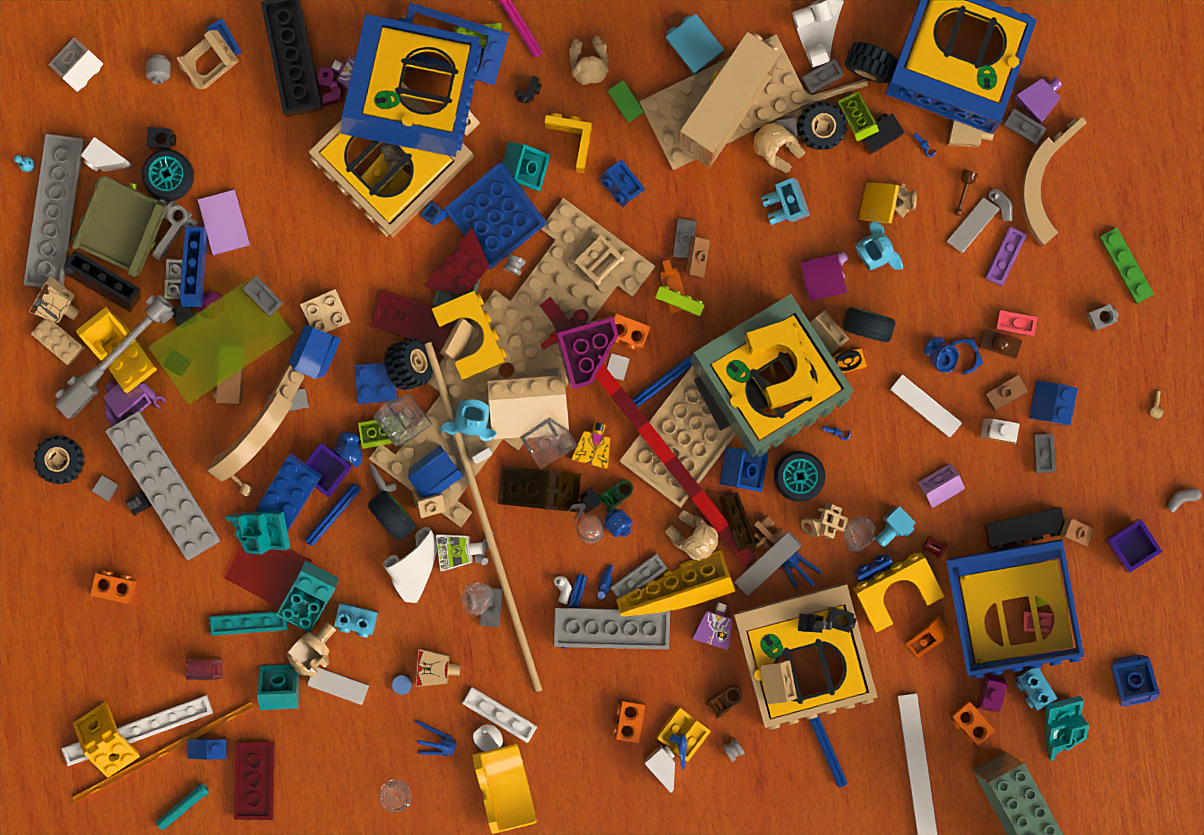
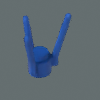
[781,551,822,589]
[416,721,456,757]

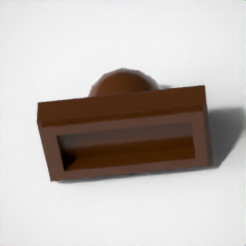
[979,329,1022,359]

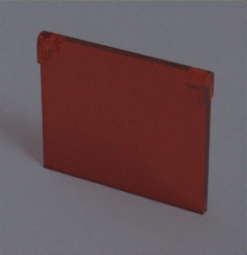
[225,546,312,608]

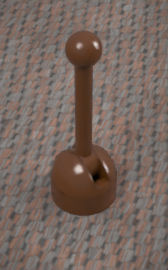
[954,169,978,216]

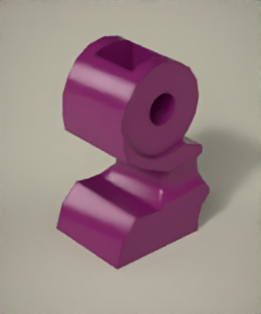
[317,67,343,106]

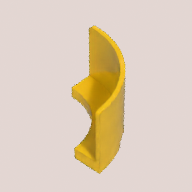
[472,744,537,834]

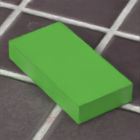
[607,80,644,123]

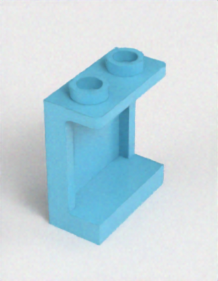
[665,14,724,75]

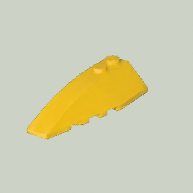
[616,550,735,616]

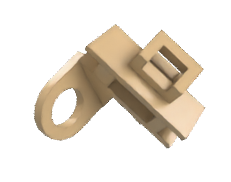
[890,183,917,218]
[801,502,848,539]

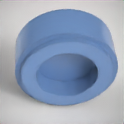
[392,675,412,695]

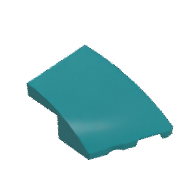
[225,511,290,555]
[1045,696,1089,761]

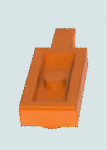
[660,260,685,314]

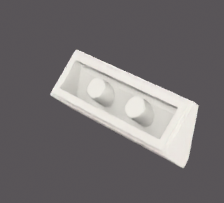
[947,198,999,254]
[307,667,369,705]

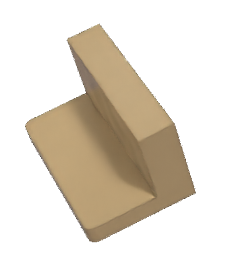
[810,310,849,354]
[440,318,475,361]
[761,660,797,704]

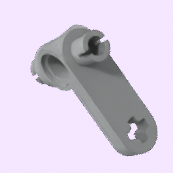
[152,199,198,261]

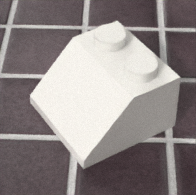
[48,37,103,92]
[81,137,133,172]
[644,745,675,793]

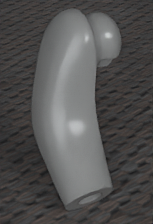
[988,189,1013,221]
[1166,488,1202,513]

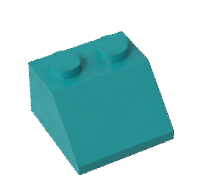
[503,142,550,191]
[257,664,300,710]

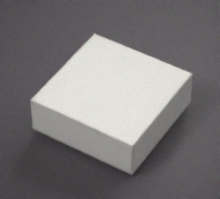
[472,448,493,464]

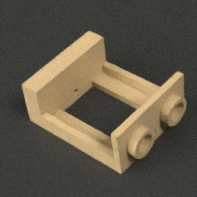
[176,30,239,89]

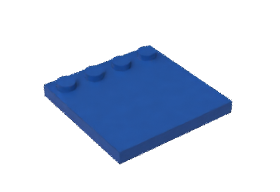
[444,162,548,270]

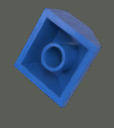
[1029,381,1078,426]
[720,446,768,492]

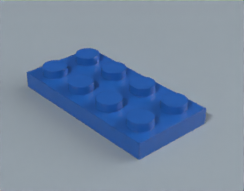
[254,454,322,532]

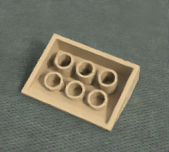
[487,375,569,440]

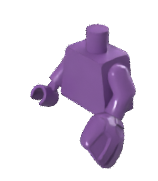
[104,382,165,426]

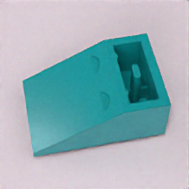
[276,561,339,632]

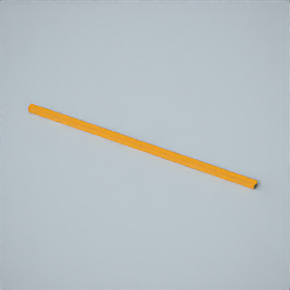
[72,702,253,803]

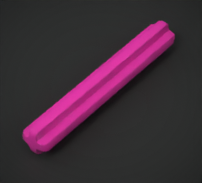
[499,0,543,58]

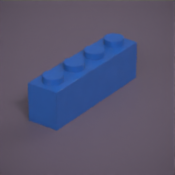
[179,227,208,307]

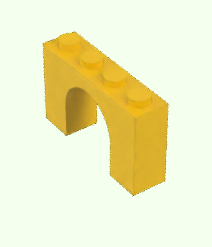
[432,291,507,380]
[744,319,818,410]
[853,552,944,633]

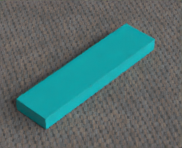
[209,611,288,636]

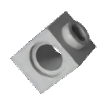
[1086,304,1119,332]

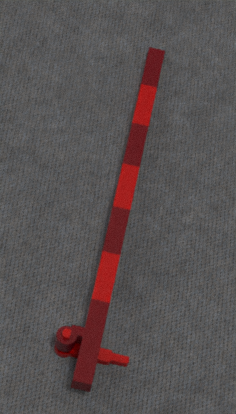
[539,297,756,567]

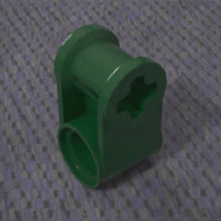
[599,480,633,512]

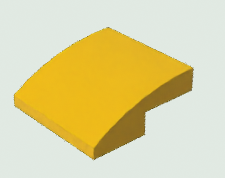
[360,152,410,195]
[858,183,899,223]
[655,706,711,762]

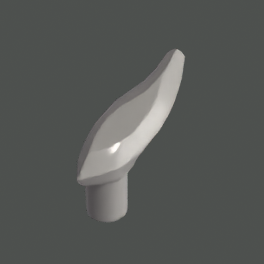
[369,464,397,492]
[475,531,495,565]

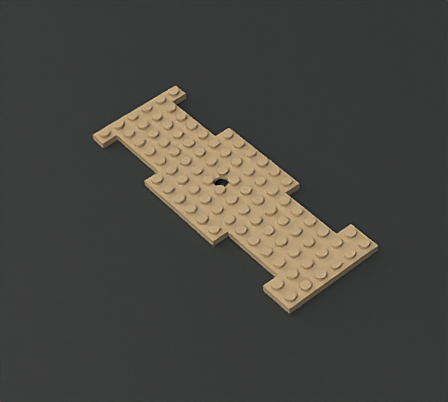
[369,198,655,527]

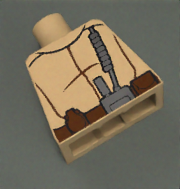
[29,276,80,323]

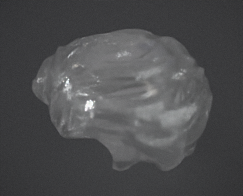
[844,516,876,552]
[462,582,493,616]
[380,779,412,813]

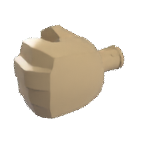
[287,623,336,677]

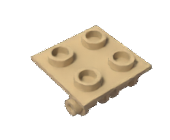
[300,289,350,332]

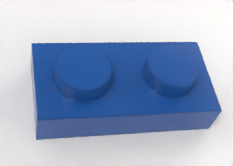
[206,19,242,56]

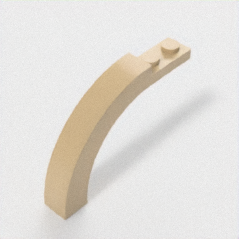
[1021,117,1087,247]
[207,365,305,482]

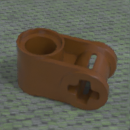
[705,685,742,719]

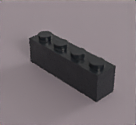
[64,250,141,312]
[984,507,1065,550]

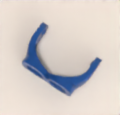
[950,338,983,375]

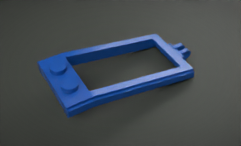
[391,2,509,85]

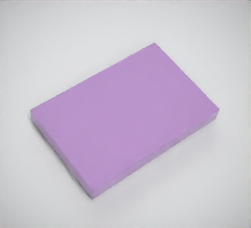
[198,190,250,255]

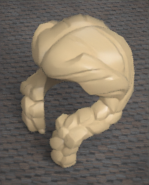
[569,36,609,85]
[753,123,806,174]
[665,510,718,560]

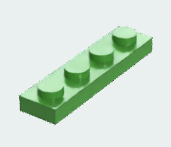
[1099,228,1154,304]

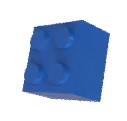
[355,363,398,405]

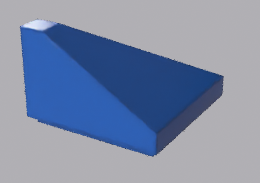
[420,201,449,226]

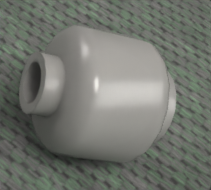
[145,54,171,85]

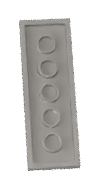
[553,608,670,650]

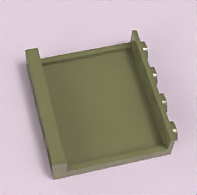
[72,176,169,277]

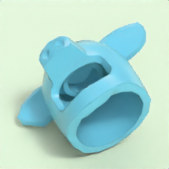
[855,222,903,271]
[440,399,497,441]

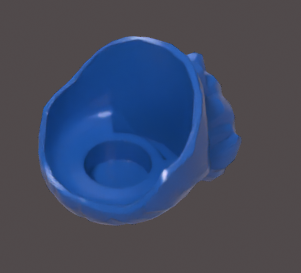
[923,337,959,373]
[332,432,363,468]

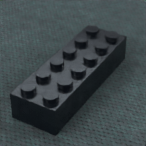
[261,0,324,117]

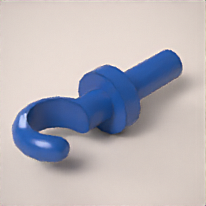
[913,132,936,157]
[822,426,851,441]

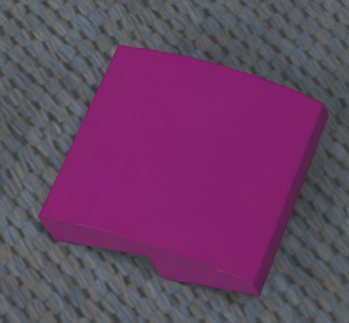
[801,253,847,301]

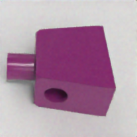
[976,673,1007,713]

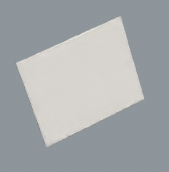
[607,353,630,380]

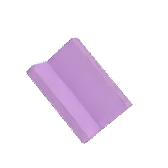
[918,463,965,508]

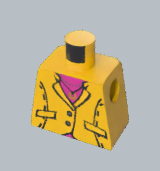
[572,422,610,469]

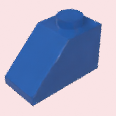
[187,737,226,760]

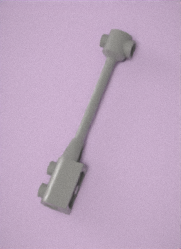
[55,295,174,419]

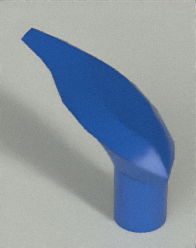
[598,565,614,600]
[670,734,687,769]

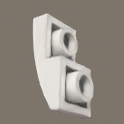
[164,258,183,299]

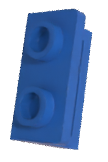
[853,554,893,583]

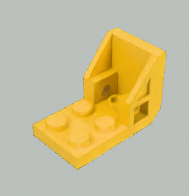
[76,307,157,393]

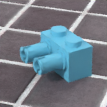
[761,178,810,225]
[874,506,916,547]
[334,603,379,638]
[1015,667,1057,711]

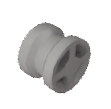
[503,254,526,276]
[722,737,745,762]

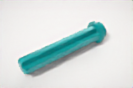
[156,783,210,830]

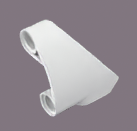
[792,0,844,68]
[383,527,438,603]

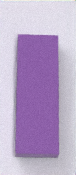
[985,227,1027,287]

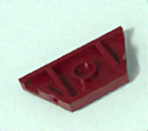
[425,228,490,296]

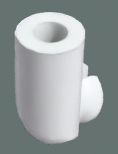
[554,576,572,604]

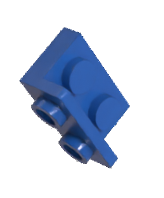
[600,159,645,207]

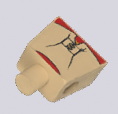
[416,648,461,686]

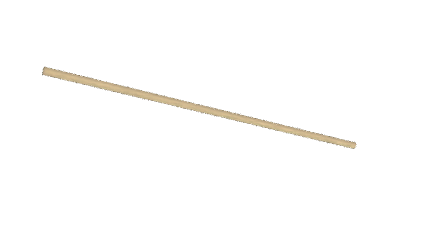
[424,342,543,692]

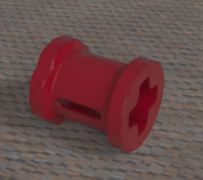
[922,535,947,559]

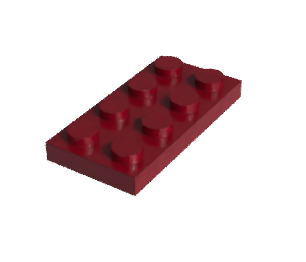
[370,290,452,350]
[234,741,275,820]

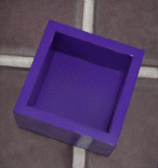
[305,443,354,497]
[1105,519,1162,572]

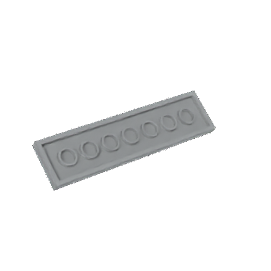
[23,134,85,288]
[105,411,221,561]

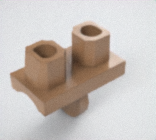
[753,515,786,549]

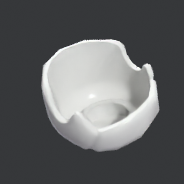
[473,724,503,752]

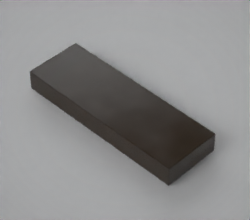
[719,492,757,552]

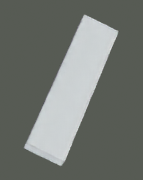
[890,375,962,438]
[462,687,538,743]

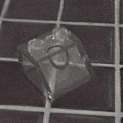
[373,394,432,446]
[520,417,578,469]

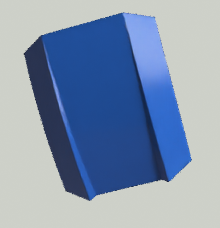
[289,325,341,379]
[408,445,464,498]
[1111,655,1160,707]

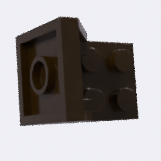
[498,466,581,512]

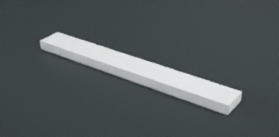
[897,693,937,835]
[61,695,213,766]

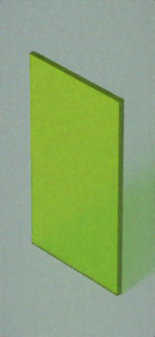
[148,276,293,405]

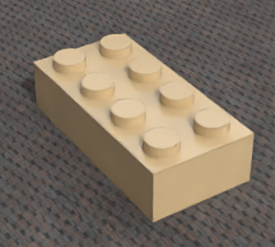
[31,318,85,366]

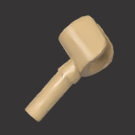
[1150,391,1164,419]
[231,475,252,496]

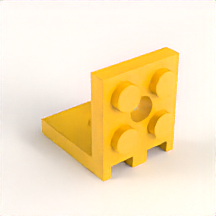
[545,113,592,173]
[73,702,140,778]

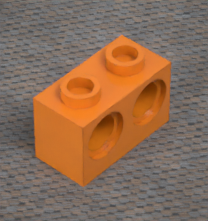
[610,312,650,349]
[90,570,136,604]
[613,700,645,743]
[950,700,995,746]

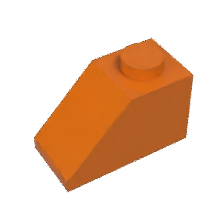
[905,616,951,658]

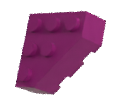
[555,316,619,389]

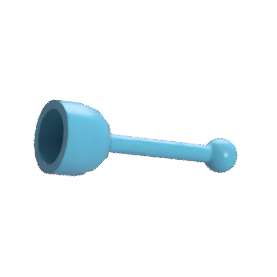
[14,155,35,172]

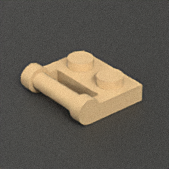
[574,235,626,287]

